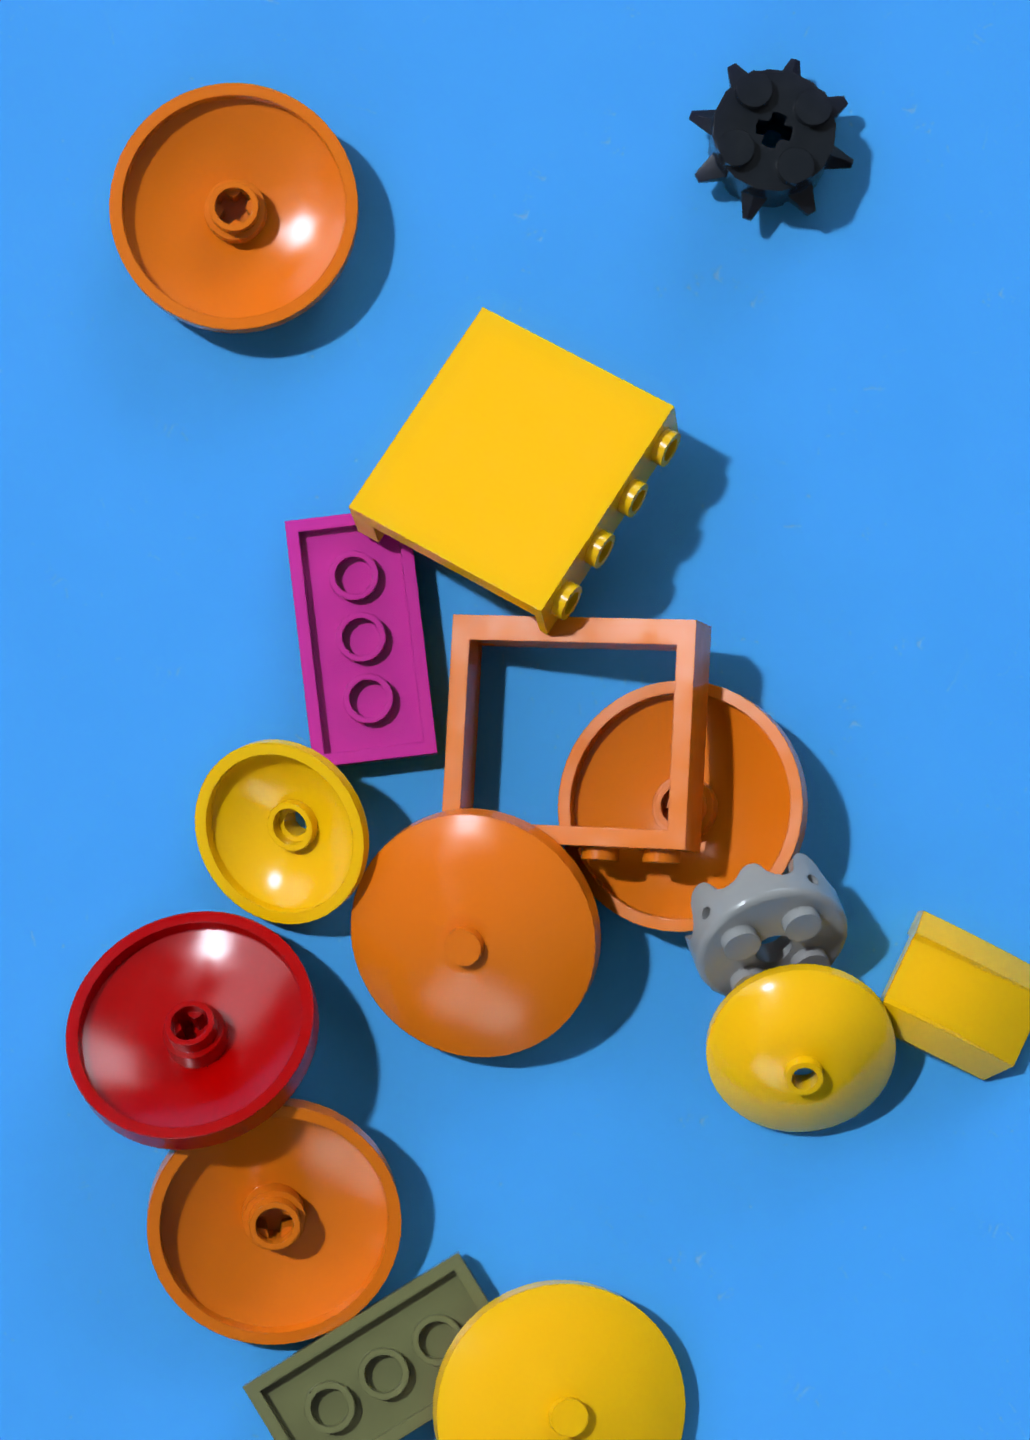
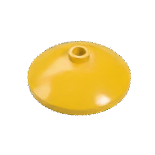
[195,739,369,924]
[706,963,896,1132]

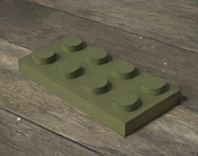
[243,1251,490,1440]

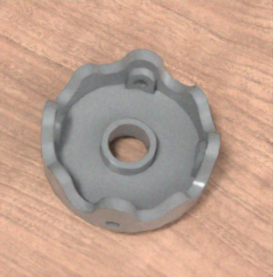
[685,853,847,996]

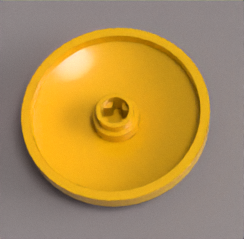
[432,1280,686,1440]

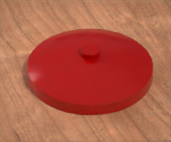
[65,911,319,1150]

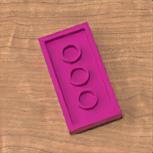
[285,513,438,767]

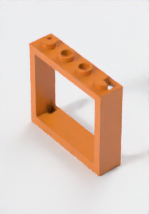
[442,614,711,864]

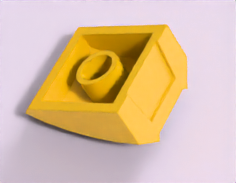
[880,910,1030,1080]

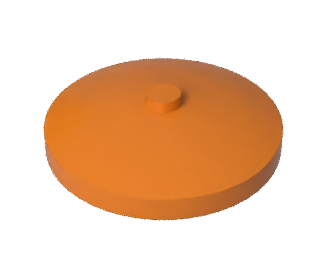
[109,83,359,334]
[558,681,808,933]
[351,808,601,1057]
[147,1098,402,1345]

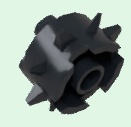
[689,59,854,221]

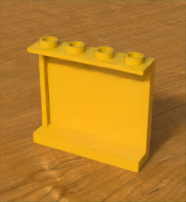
[349,307,681,635]

